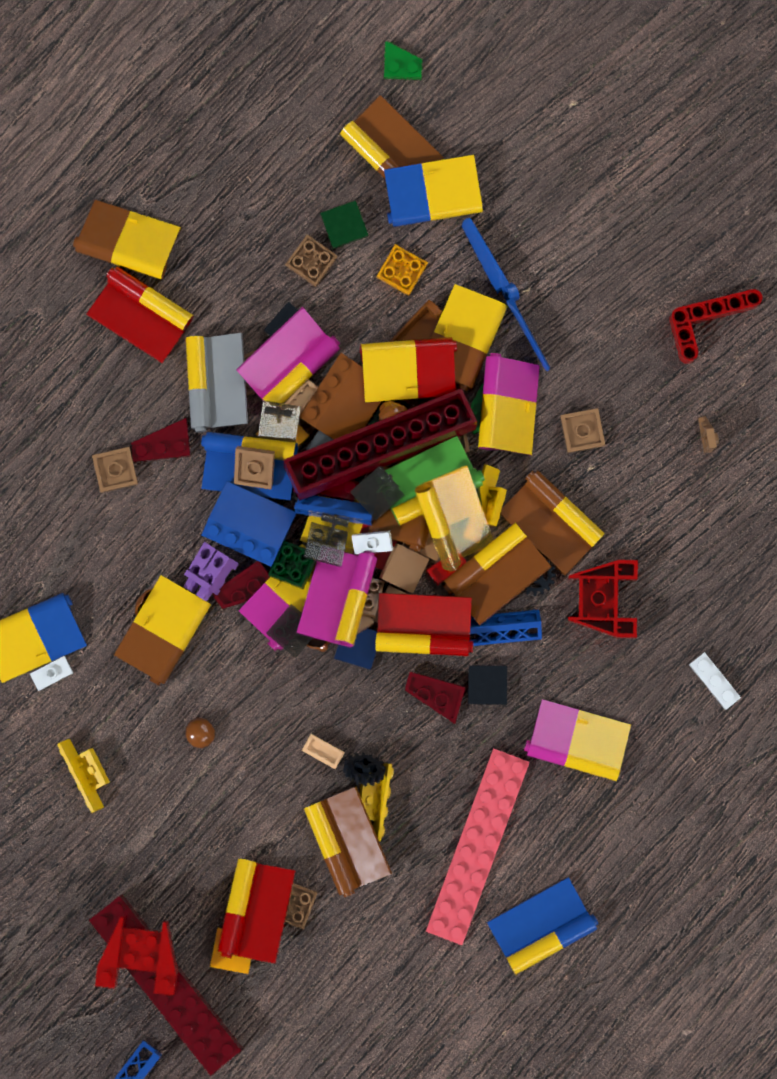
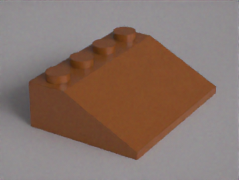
[299,353,382,439]

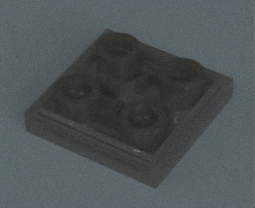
[266,604,313,658]

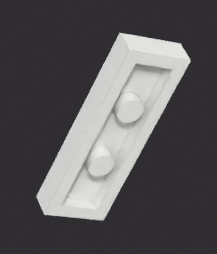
[689,652,741,710]

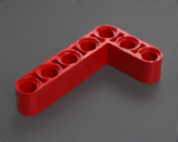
[669,289,763,364]

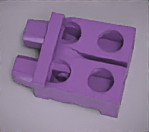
[183,542,239,601]

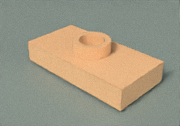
[283,380,318,419]
[302,734,345,769]

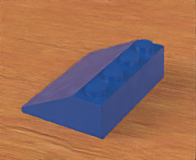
[201,481,297,567]

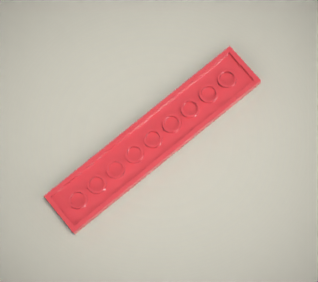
[426,748,530,945]

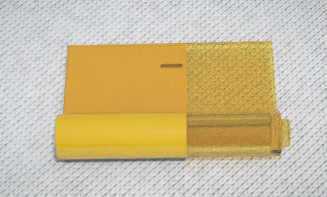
[415,465,493,571]

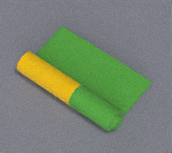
[374,436,485,526]

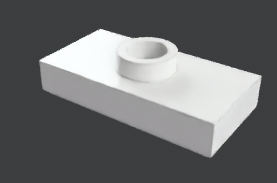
[352,531,393,554]
[30,656,73,691]

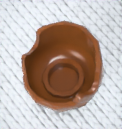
[185,717,215,748]

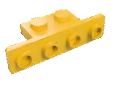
[463,465,507,542]
[57,739,110,813]
[359,763,394,841]

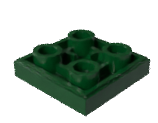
[320,200,369,249]
[268,541,319,589]

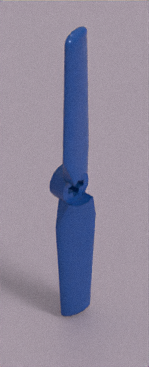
[462,218,550,371]

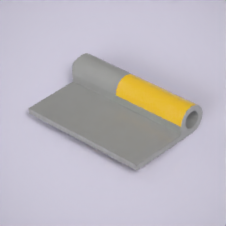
[185,333,248,433]

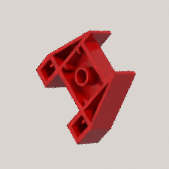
[568,560,638,639]
[95,915,178,996]

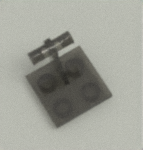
[258,400,301,442]
[350,466,405,521]
[304,513,349,567]

